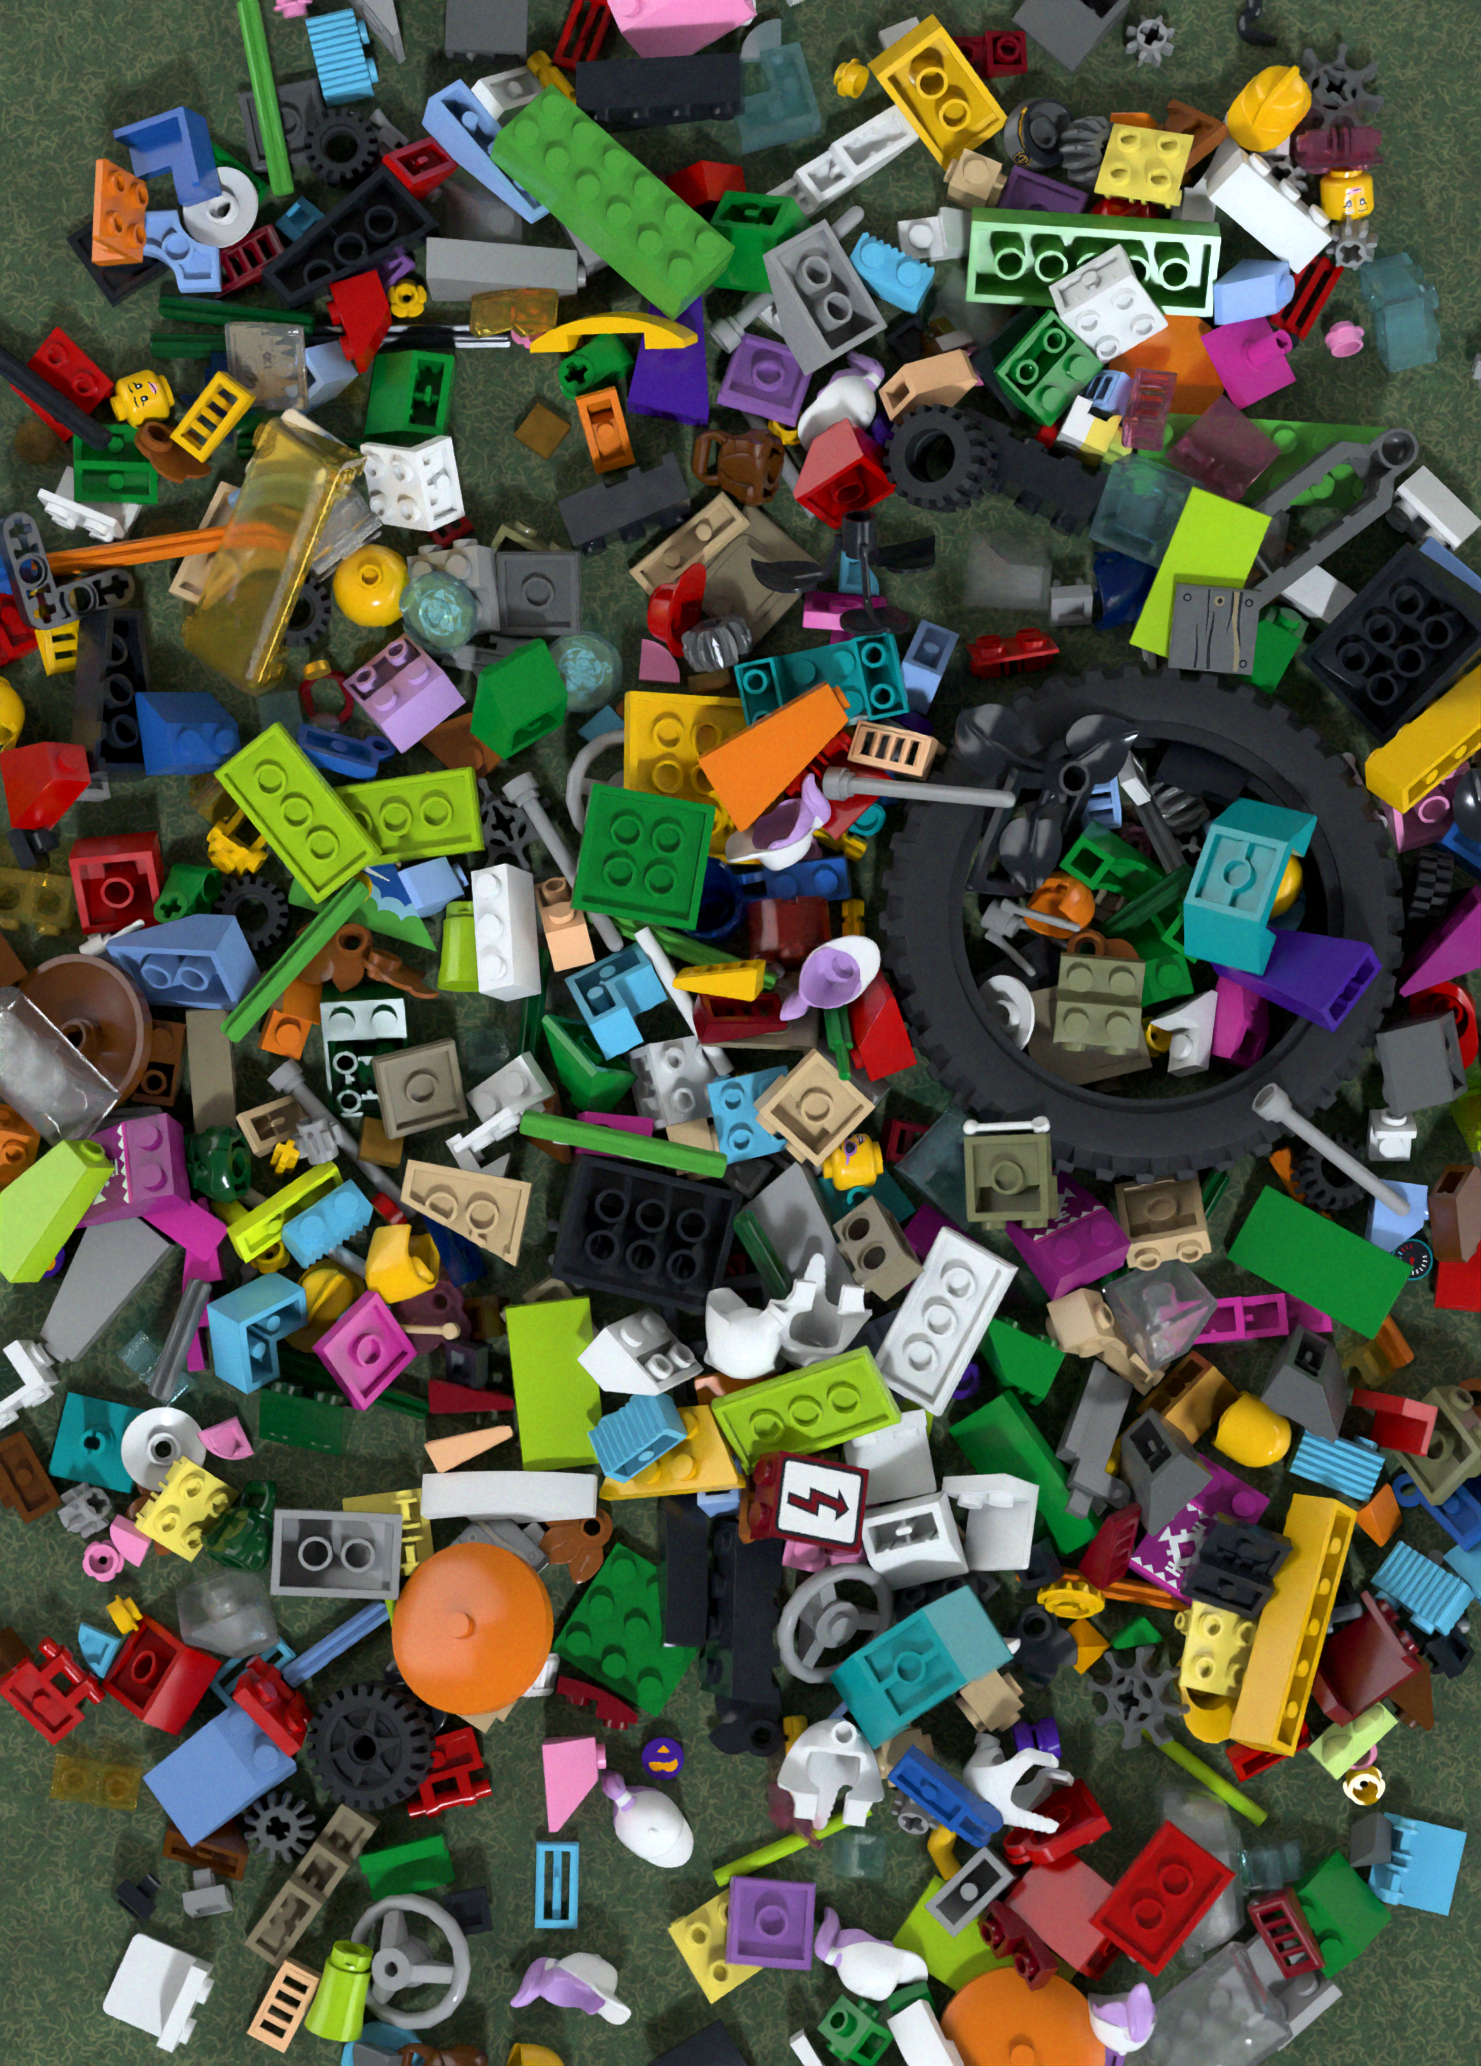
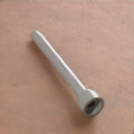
[708,206,864,354]
[822,766,1016,808]
[502,772,623,952]
[268,1058,417,1219]
[1252,1083,1410,1216]

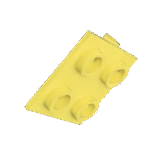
[1094,123,1194,209]
[134,1455,240,1562]
[342,1488,434,1576]
[1174,1601,1261,1698]
[667,1887,764,2004]

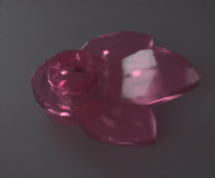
[394,1279,472,1356]
[767,1782,824,1850]

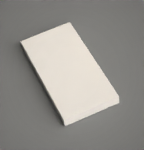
[874,1226,1018,1416]

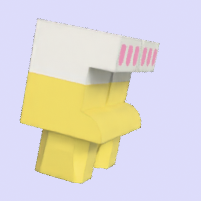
[1050,395,1138,469]

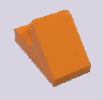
[575,386,635,474]
[257,975,324,1061]

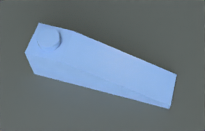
[422,79,550,224]

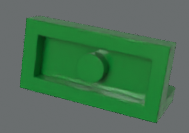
[358,1831,455,1902]

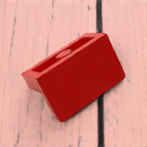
[1351,1388,1438,1457]

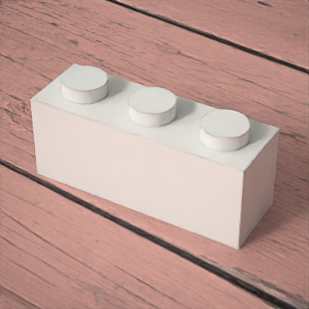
[1206,148,1332,274]
[471,863,541,1001]

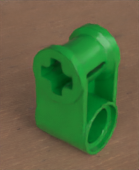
[558,333,636,401]
[153,863,223,924]

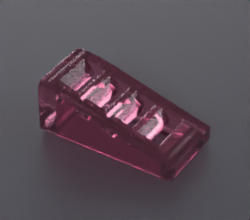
[1121,368,1177,452]

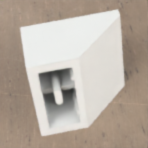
[1386,465,1481,553]
[577,1307,704,1396]
[862,1490,969,1591]

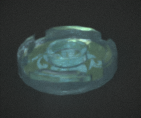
[399,571,478,654]
[548,630,623,713]

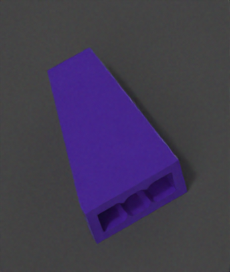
[627,294,709,429]
[1210,926,1382,1033]

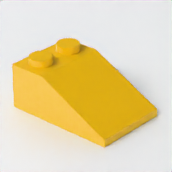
[867,14,1008,171]

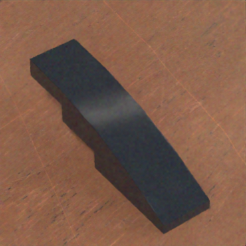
[657,1493,708,1648]

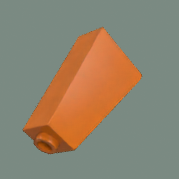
[696,681,851,833]

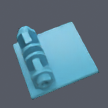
[706,1065,788,1164]
[1367,1812,1467,1916]

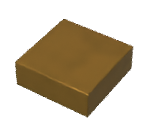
[514,403,571,462]
[356,1117,404,1168]

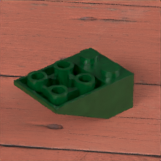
[320,981,411,1118]
[259,1382,356,1457]

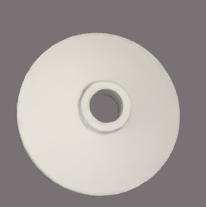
[183,167,258,248]
[978,975,1035,1050]
[121,1407,206,1492]

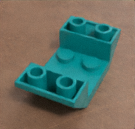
[734,632,911,728]
[1184,797,1318,976]
[829,1585,1015,1750]

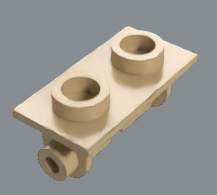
[1095,1316,1171,1396]

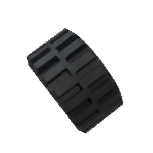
[883,404,998,513]

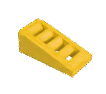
[170,371,257,463]
[29,588,80,676]
[672,959,766,1001]

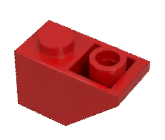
[326,270,392,374]

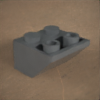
[1012,0,1130,75]
[1374,1010,1468,1116]
[1260,1323,1350,1444]
[1119,1407,1213,1537]

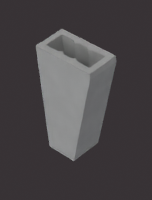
[426,237,586,302]
[740,1160,871,1309]
[40,1216,175,1363]

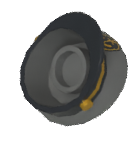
[1004,97,1074,172]

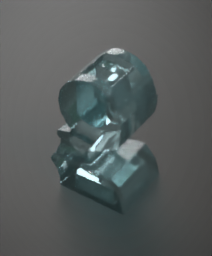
[117,1329,200,1408]
[1237,1839,1305,1891]

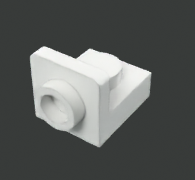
[1366,1107,1417,1161]

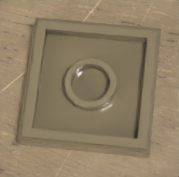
[371,1037,468,1140]

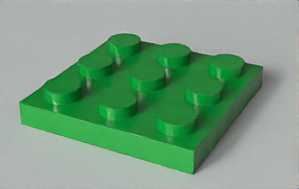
[570,783,716,931]
[550,1542,711,1718]

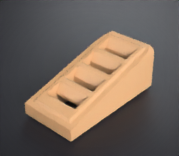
[847,720,939,781]
[424,1425,515,1473]
[247,1956,323,2053]

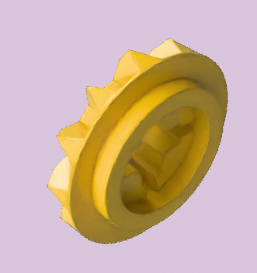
[1037,1579,1105,1619]

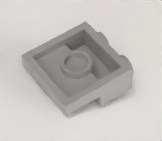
[407,539,500,641]

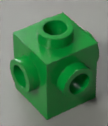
[817,1994,894,2066]

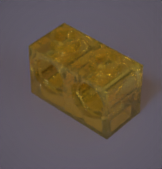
[0,867,77,937]

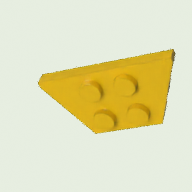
[599,1405,746,1501]

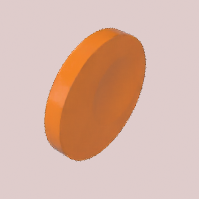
[1108,314,1225,421]

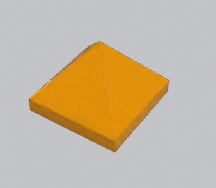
[1066,1618,1111,1675]

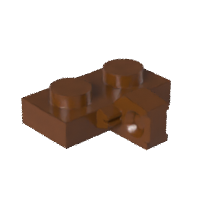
[0,1430,64,1525]

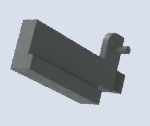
[1055,1360,1134,1520]

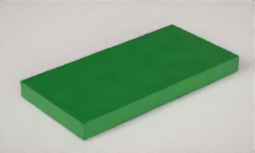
[1226,1185,1415,1340]
[948,1389,1103,1558]

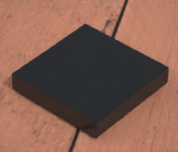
[66,221,171,308]
[968,305,1040,423]

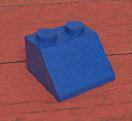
[135,692,241,775]

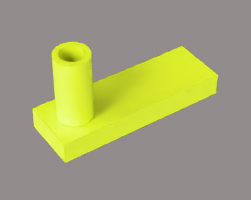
[211,1160,343,1263]

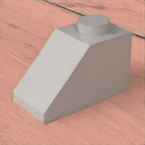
[924,1844,1020,1938]

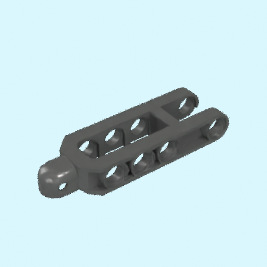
[1245,428,1419,609]

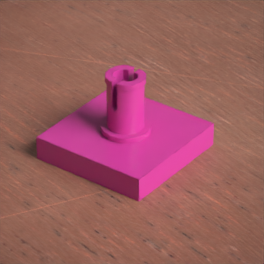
[1200,316,1297,411]
[803,591,887,645]
[313,1290,418,1411]

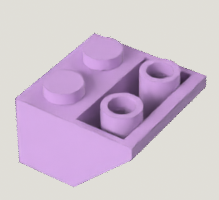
[342,632,465,754]

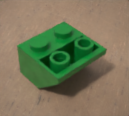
[709,190,812,294]
[994,309,1104,428]
[364,350,457,444]
[470,637,569,760]
[978,1315,1066,1409]

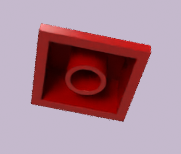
[793,418,897,530]
[68,831,166,935]
[848,967,917,1082]
[100,1613,222,1737]

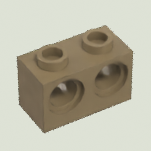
[833,1195,925,1301]

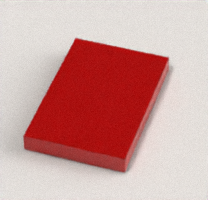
[1087,1818,1236,1978]

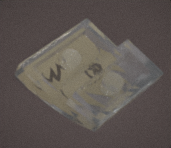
[224,322,309,410]

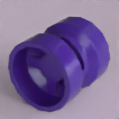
[1012,1716,1061,1759]

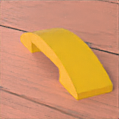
[529,311,698,353]

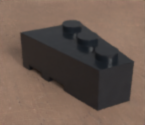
[557,451,691,557]

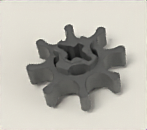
[1301,43,1384,145]
[477,775,551,872]
[1087,1644,1190,1750]

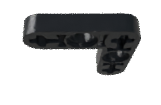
[0,512,135,630]

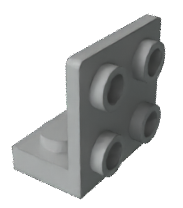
[1214,1925,1342,2051]

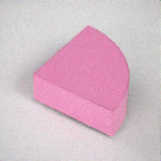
[639,639,680,685]
[197,1416,254,1460]
[110,1514,152,1567]

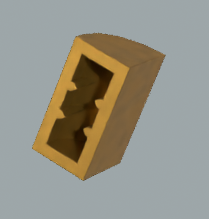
[1135,1350,1240,1445]

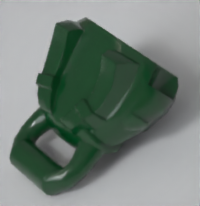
[183,1124,251,1205]
[200,1479,278,1574]

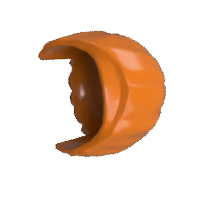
[1023,870,1095,939]

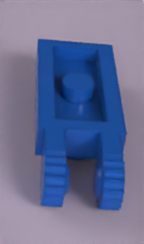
[732,855,853,909]
[887,1744,1004,1848]

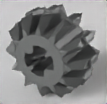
[1059,115,1115,187]
[681,614,754,673]
[1148,774,1210,836]
[244,1790,316,1863]

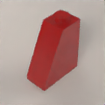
[0,742,91,831]

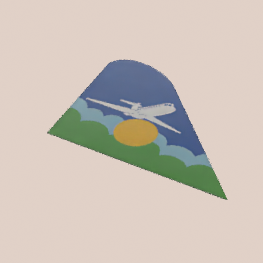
[287,864,437,952]

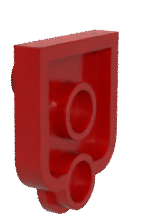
[1003,1778,1112,1864]

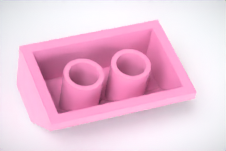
[607,0,757,58]

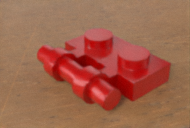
[0,1636,106,1746]
[232,1654,314,1757]
[407,1725,493,1820]

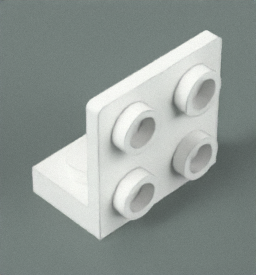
[1049,243,1168,365]
[360,435,465,532]
[37,466,142,544]
[623,1036,728,1133]
[452,1051,556,1153]
[843,1409,937,1505]
[942,1473,1039,1571]

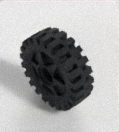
[307,1680,436,1811]

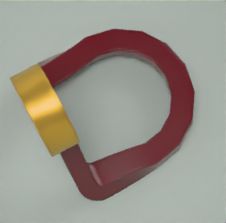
[299,660,355,729]

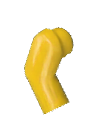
[927,1823,961,1881]

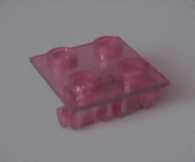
[1289,125,1383,174]
[1164,394,1282,502]

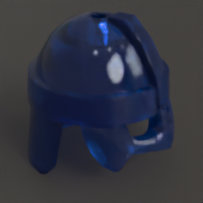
[1093,549,1160,632]
[681,856,747,944]

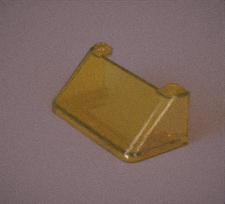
[180,417,368,697]

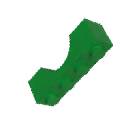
[1059,819,1198,964]

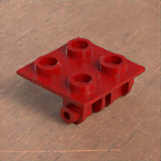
[10,326,116,443]
[966,628,1059,680]
[783,730,893,841]

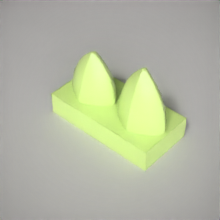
[1306,1702,1398,1780]

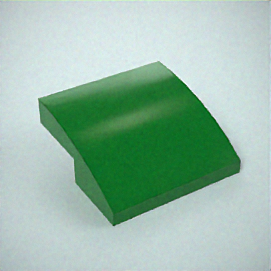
[73,424,158,505]

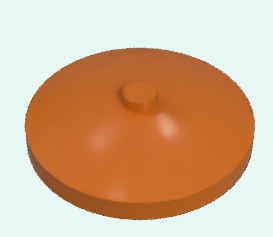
[392,1542,554,1716]
[938,1964,1105,2066]

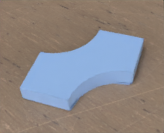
[143,210,222,293]

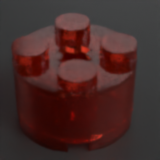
[746,896,832,966]

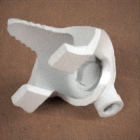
[767,1253,873,1369]
[704,1288,790,1379]
[777,1719,885,1831]
[961,1733,1074,1833]

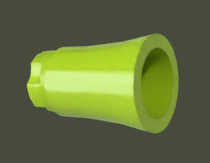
[436,901,479,992]
[304,1940,373,2042]

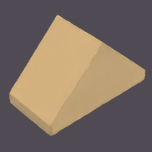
[236,1094,311,1158]

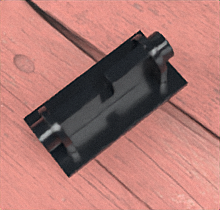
[896,1572,986,1623]

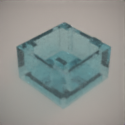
[1088,452,1205,569]
[894,1106,987,1232]

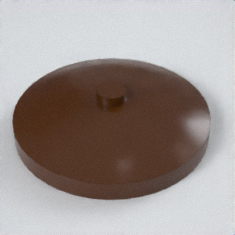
[1,954,153,1122]

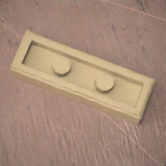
[629,491,750,596]

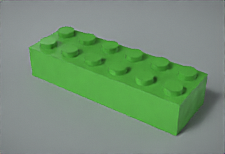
[490,83,736,322]
[966,207,1221,317]
[1130,411,1389,509]

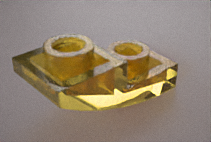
[469,288,559,339]
[48,1754,142,1811]

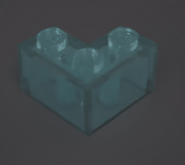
[732,41,821,155]
[1359,252,1441,373]

